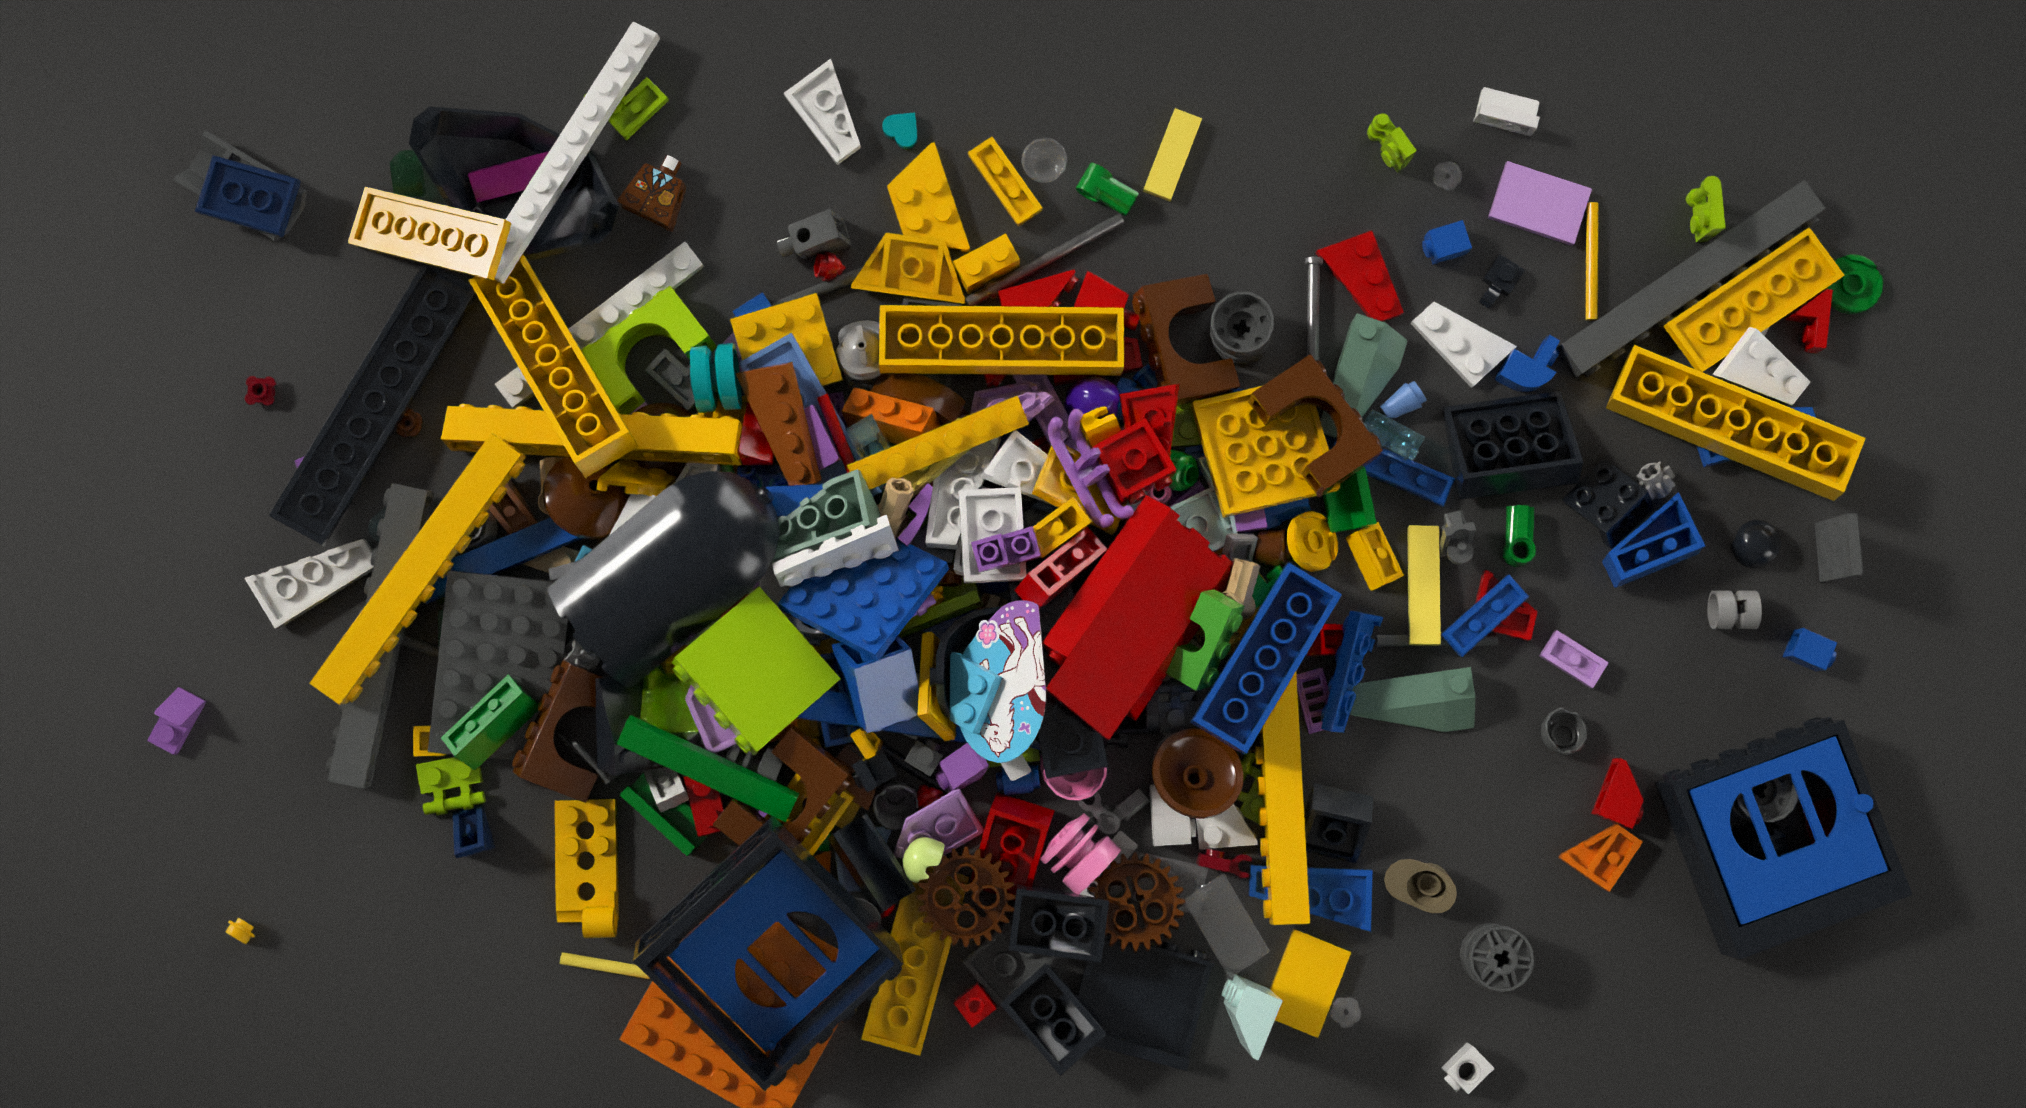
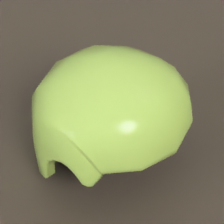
[903,837,945,883]

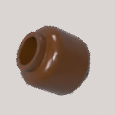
[1254,528,1293,568]

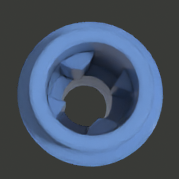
[1380,381,1427,421]

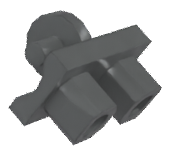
[1439,511,1476,565]

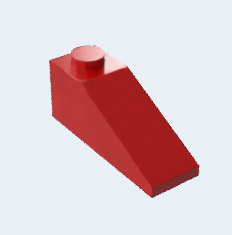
[1014,527,1108,610]

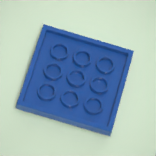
[777,537,949,661]

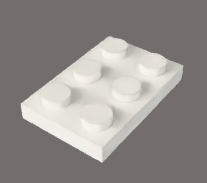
[959,487,1026,583]

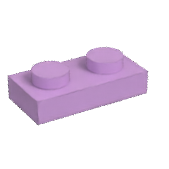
[1539,630,1609,688]

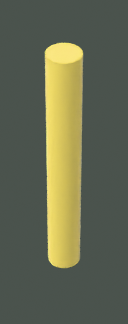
[560,952,650,980]

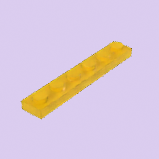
[847,396,1029,490]

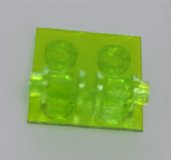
[640,668,699,733]

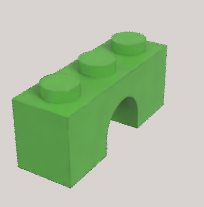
[1166,589,1245,691]

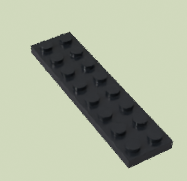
[1008,544,1108,779]

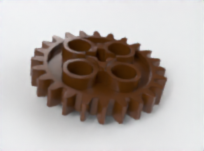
[916,846,1016,947]
[1087,852,1185,953]

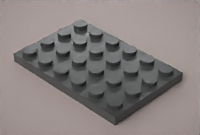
[428,570,568,760]

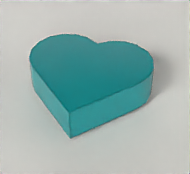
[882,112,918,149]

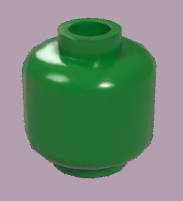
[1168,449,1199,492]

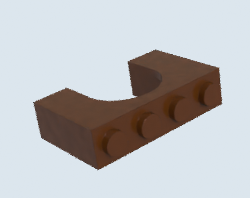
[1132,274,1240,406]
[1248,354,1383,498]
[512,660,604,803]
[713,725,851,863]

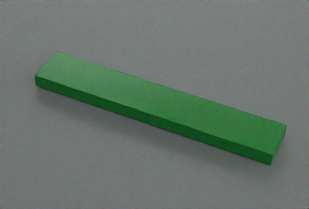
[617,715,800,822]

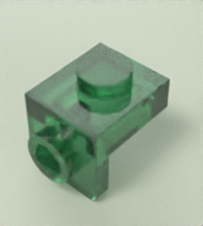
[389,150,426,197]

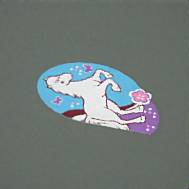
[959,600,1046,763]

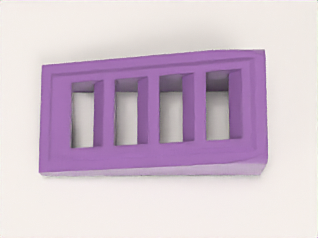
[1297,668,1330,734]

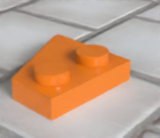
[1558,824,1643,892]

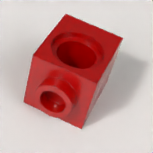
[953,981,997,1028]

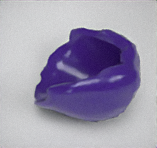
[1064,376,1120,419]

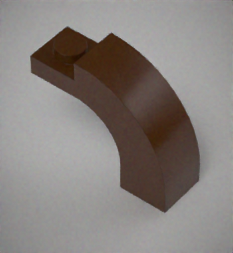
[871,373,970,426]

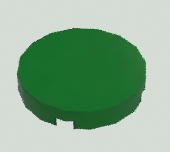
[1822,254,1884,314]

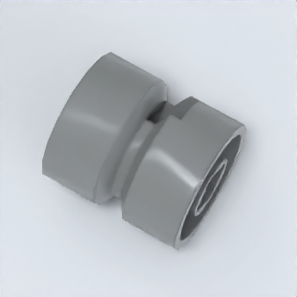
[1707,591,1762,629]

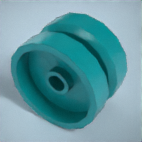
[690,343,742,413]

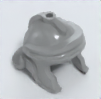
[835,320,882,386]

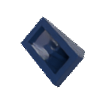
[453,804,496,859]

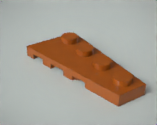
[735,362,822,486]

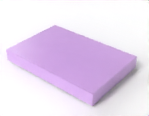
[1488,161,1592,246]

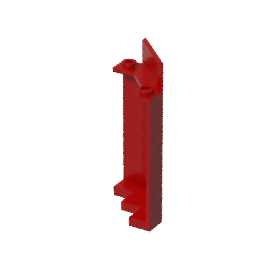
[1042,495,1233,740]

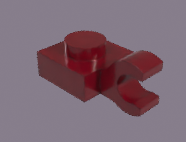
[1196,848,1252,878]

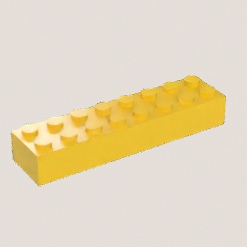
[469,254,639,478]
[879,305,1124,376]
[1606,345,1866,501]

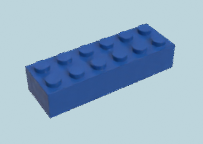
[1191,563,1342,754]

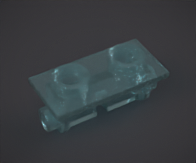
[1363,409,1425,461]

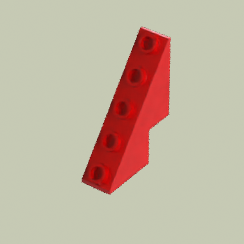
[984,269,1079,388]

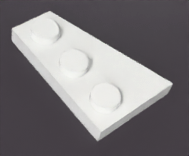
[784,59,861,165]
[1410,302,1517,388]
[1713,327,1810,405]

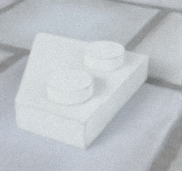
[1196,804,1258,849]

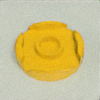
[1287,511,1338,572]

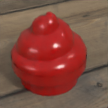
[814,251,846,282]
[915,785,944,811]

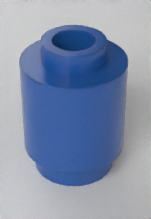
[996,762,1040,796]

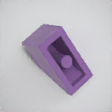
[935,743,989,793]

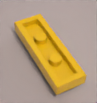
[968,136,1043,227]

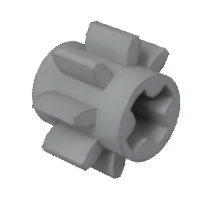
[1636,462,1675,500]
[563,640,600,672]

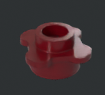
[244,376,276,406]

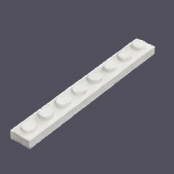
[495,242,704,409]

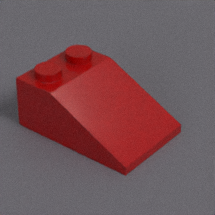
[970,792,1055,900]

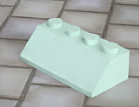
[1221,974,1283,1060]

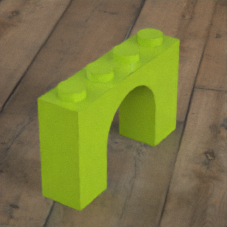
[581,286,717,415]

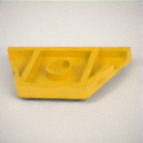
[887,142,970,252]
[851,233,965,304]

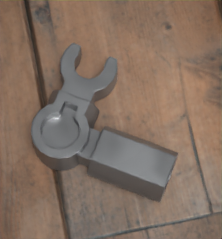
[1078,786,1150,834]

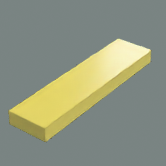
[1407,525,1441,646]

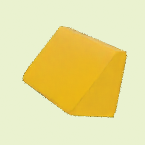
[1346,522,1404,590]

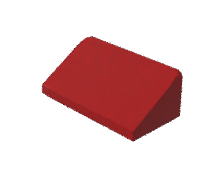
[738,403,774,465]

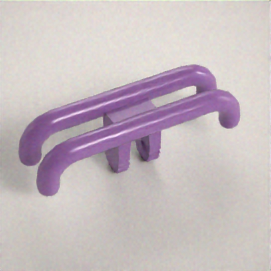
[1048,409,1134,528]

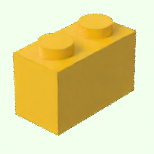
[953,233,1020,294]

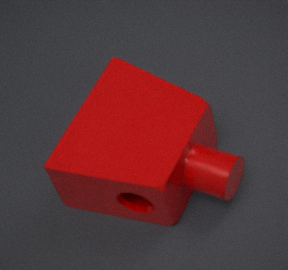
[1074,271,1140,331]

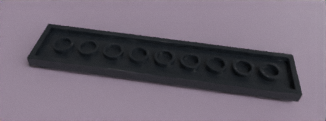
[268,263,477,547]

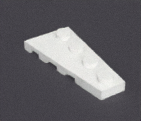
[925,436,1001,550]
[772,515,899,586]
[244,539,374,629]

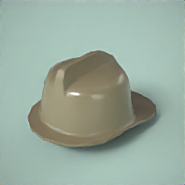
[1384,859,1457,914]

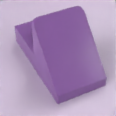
[147,687,207,755]

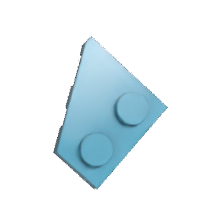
[950,652,1002,734]

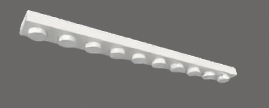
[495,22,660,284]

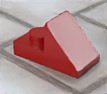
[1785,289,1833,354]

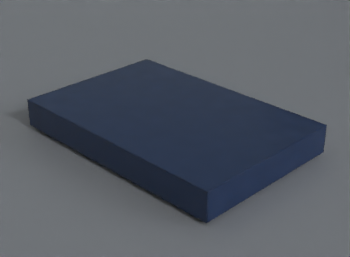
[195,155,301,238]

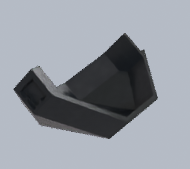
[409,106,619,261]

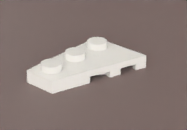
[980,430,1056,507]

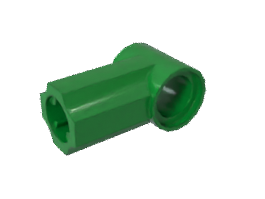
[1075,163,1139,217]
[1502,505,1536,567]

